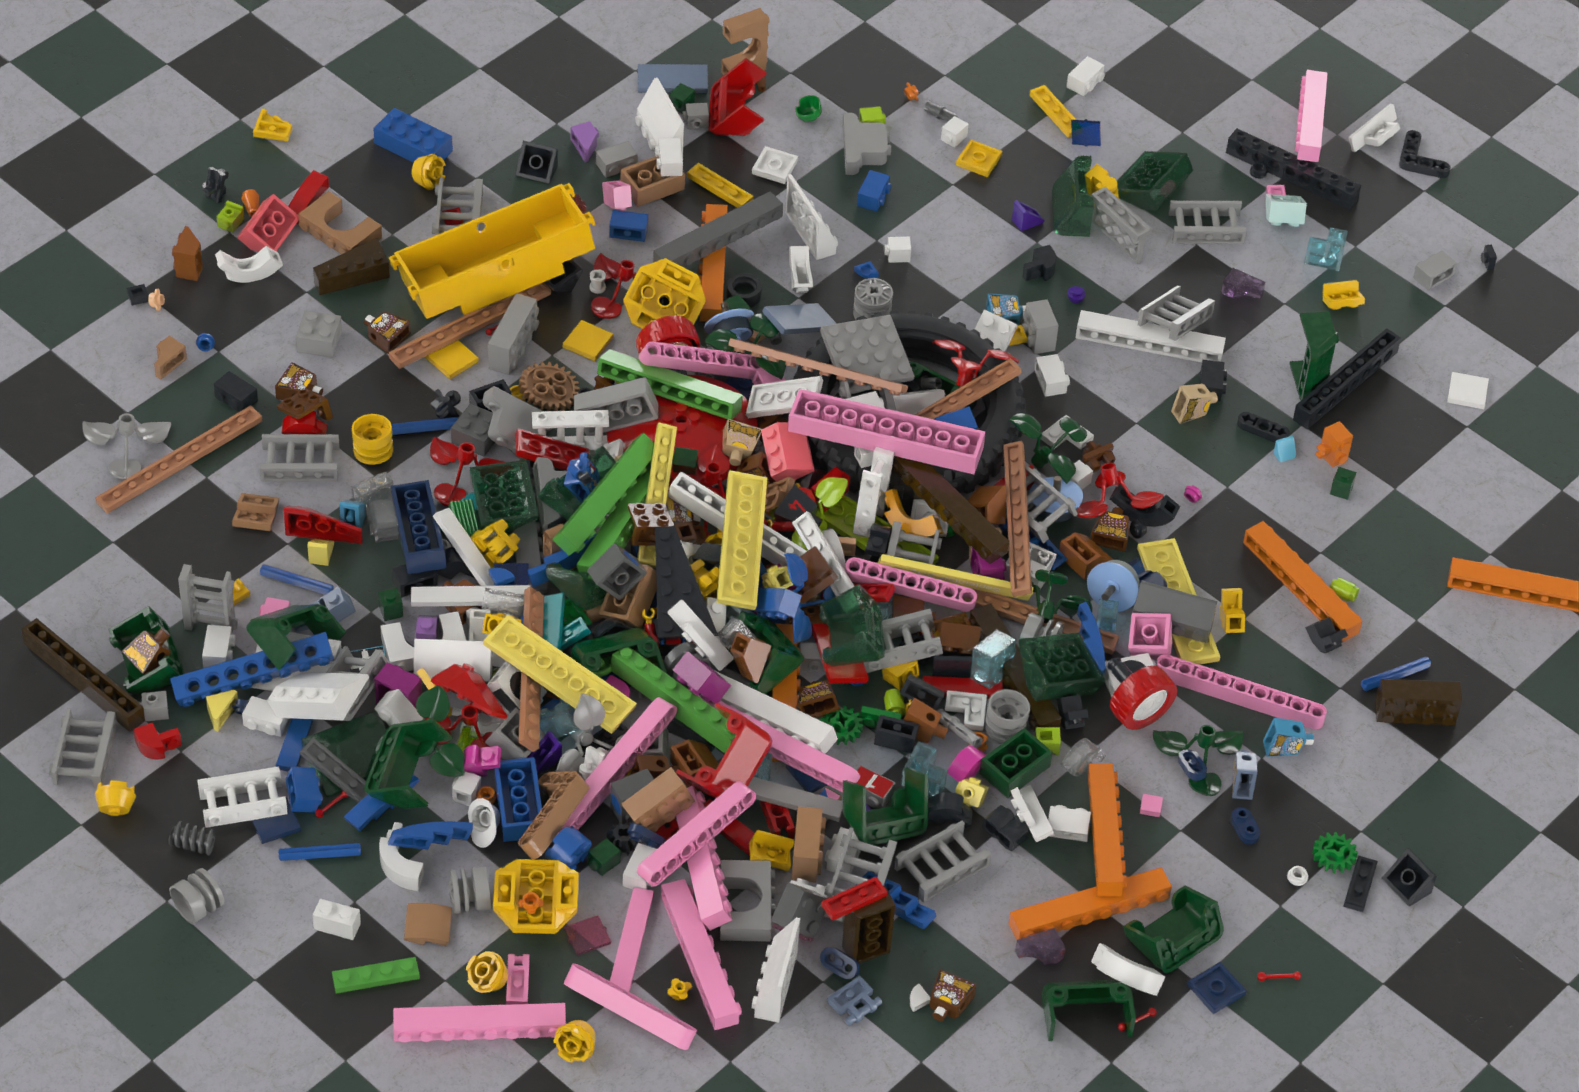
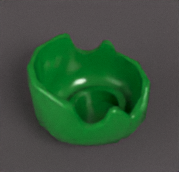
[795,95,822,122]

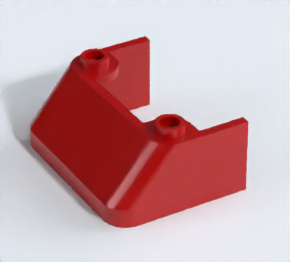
[708,58,767,136]
[675,702,772,798]

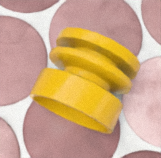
[352,414,393,465]

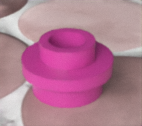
[1184,486,1202,503]

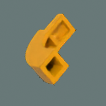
[884,489,944,538]

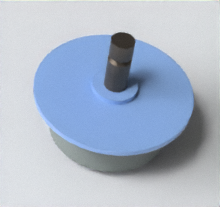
[1087,560,1139,612]

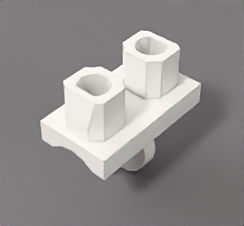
[579,746,609,780]

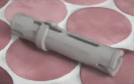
[937,709,982,748]

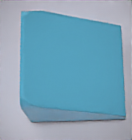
[1274,436,1296,462]

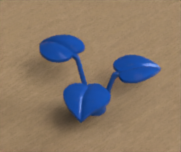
[784,553,842,643]

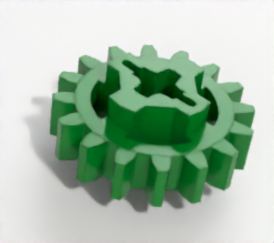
[820,705,863,745]
[1312,832,1358,874]

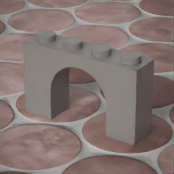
[720,860,775,941]

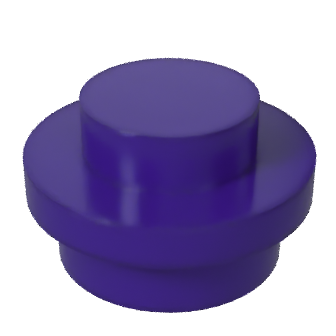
[1067,286,1086,303]

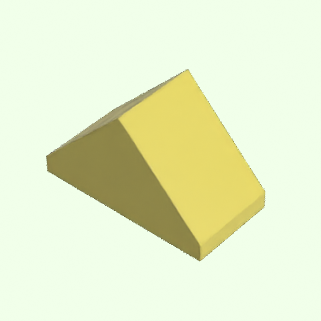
[308,539,334,566]
[206,690,238,732]

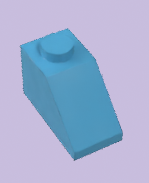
[339,500,366,528]

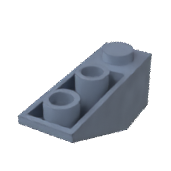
[294,587,356,633]

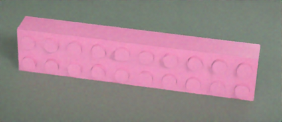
[788,389,985,474]

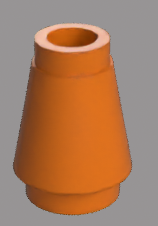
[241,189,259,217]

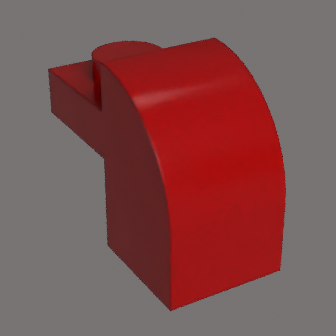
[282,411,327,435]
[133,722,182,760]

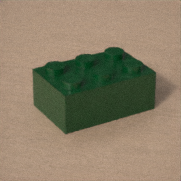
[979,728,1053,798]

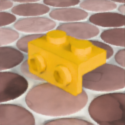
[1323,280,1365,310]
[749,830,795,871]

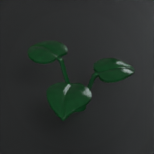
[704,313,787,380]
[1008,413,1087,484]
[1009,569,1093,624]
[375,686,465,777]
[1153,725,1244,796]

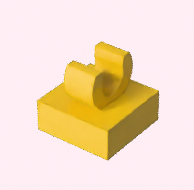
[233,578,250,606]

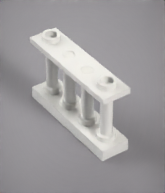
[532,410,609,455]
[853,447,894,538]
[197,766,288,828]

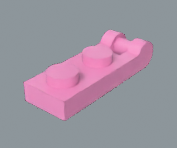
[506,954,530,1005]

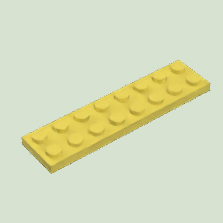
[716,470,767,610]
[1137,538,1220,665]
[483,615,637,734]

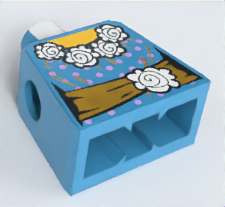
[986,294,1026,325]
[1263,718,1314,757]

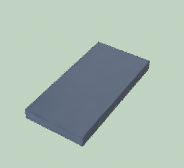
[638,64,708,93]
[762,303,837,335]

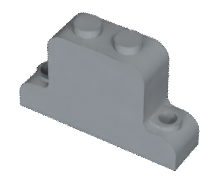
[842,113,891,175]
[483,386,553,454]
[533,457,583,534]

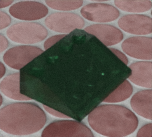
[1117,151,1193,211]
[469,460,539,534]
[1018,632,1106,701]
[301,711,386,797]

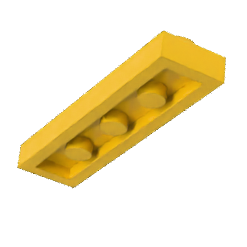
[1029,85,1083,138]
[687,163,753,208]

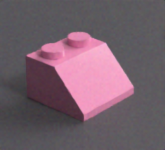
[1128,613,1172,659]

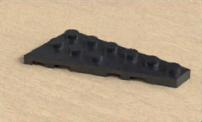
[655,526,718,640]

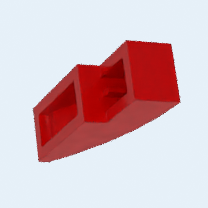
[288,170,329,224]

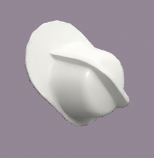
[468,798,501,847]

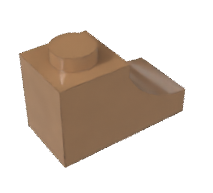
[154,335,187,379]

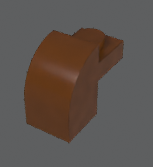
[674,521,707,545]

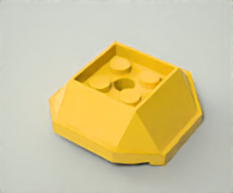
[623,258,706,329]
[493,859,579,934]

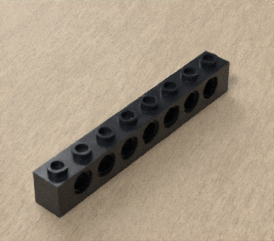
[1226,128,1361,210]
[1293,328,1401,430]

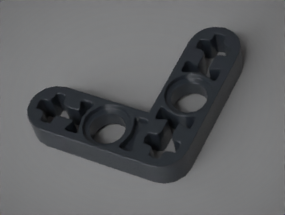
[1399,130,1451,178]

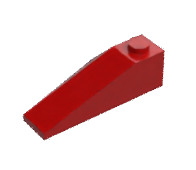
[283,505,363,544]
[430,663,507,720]

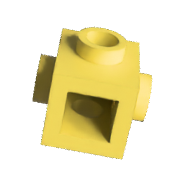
[761,565,794,589]
[955,777,989,808]

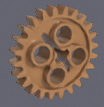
[518,362,580,412]

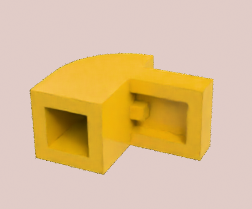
[1220,588,1245,633]

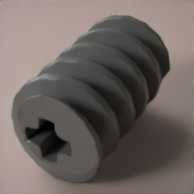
[168,821,215,855]

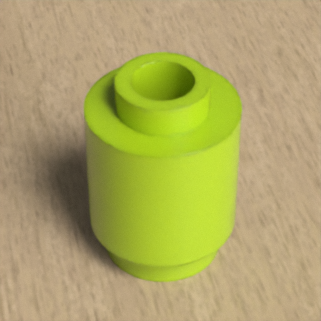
[1330,577,1360,602]
[884,689,906,717]

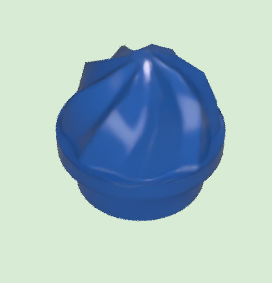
[196,333,215,352]

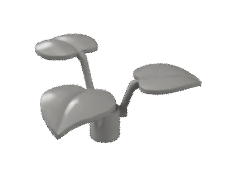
[83,413,171,480]
[556,693,625,777]

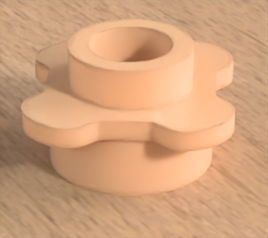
[148,289,165,311]

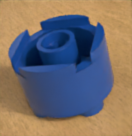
[545,826,592,870]

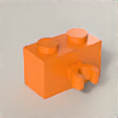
[1315,421,1353,468]

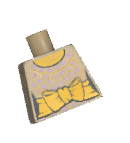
[1171,384,1218,424]
[722,419,762,466]

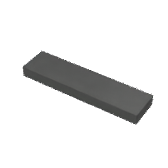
[299,737,368,803]

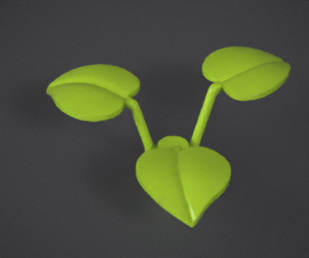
[770,477,848,551]

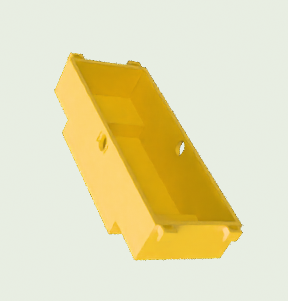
[389,183,595,319]

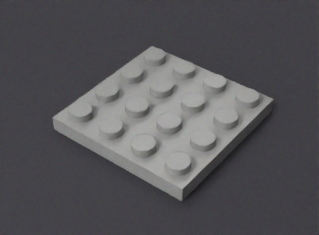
[820,315,914,387]

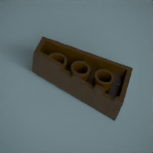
[313,238,390,295]

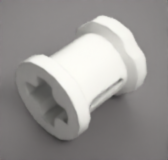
[589,270,606,294]

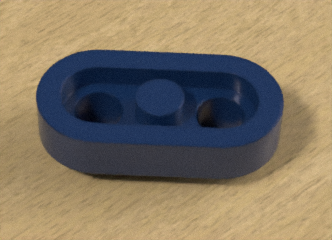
[1178,749,1207,781]
[1231,807,1260,844]
[627,823,666,849]
[820,947,860,979]

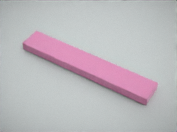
[610,887,654,992]

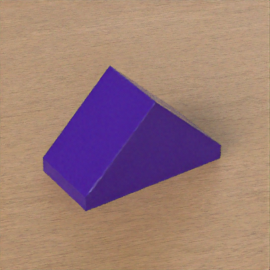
[1012,200,1045,231]
[527,731,562,774]

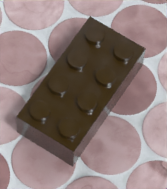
[1375,679,1462,726]
[842,886,895,963]

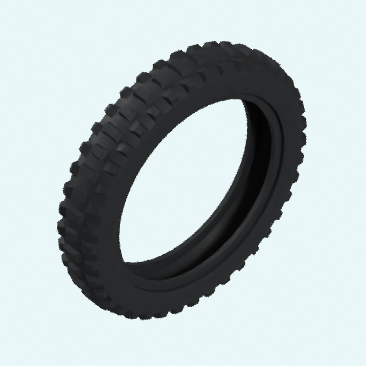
[793,310,1026,505]

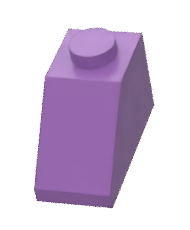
[571,121,599,162]
[416,615,439,639]

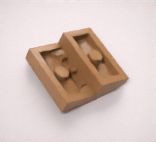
[765,477,795,513]
[232,493,279,531]
[403,903,452,946]

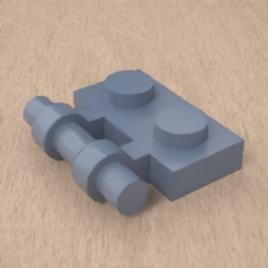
[827,976,882,1026]

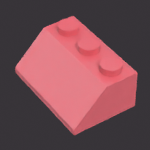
[237,194,299,252]
[761,422,815,482]

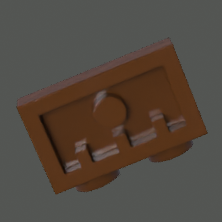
[277,388,333,421]
[628,503,674,546]
[800,546,838,604]

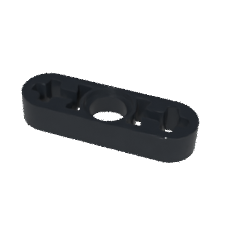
[1237,412,1290,443]

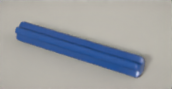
[391,417,458,435]
[260,564,334,595]
[1361,656,1431,691]
[278,843,361,861]

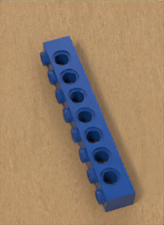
[170,632,334,707]

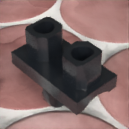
[202,167,229,203]
[430,389,461,419]

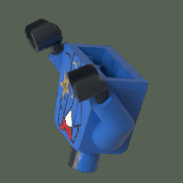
[564,453,599,503]

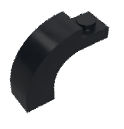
[1109,484,1181,527]

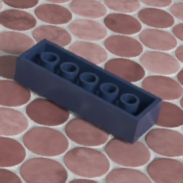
[391,480,447,574]

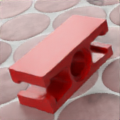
[760,800,795,840]

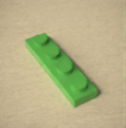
[332,957,420,993]

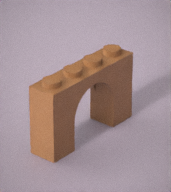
[721,8,770,75]
[298,191,382,254]

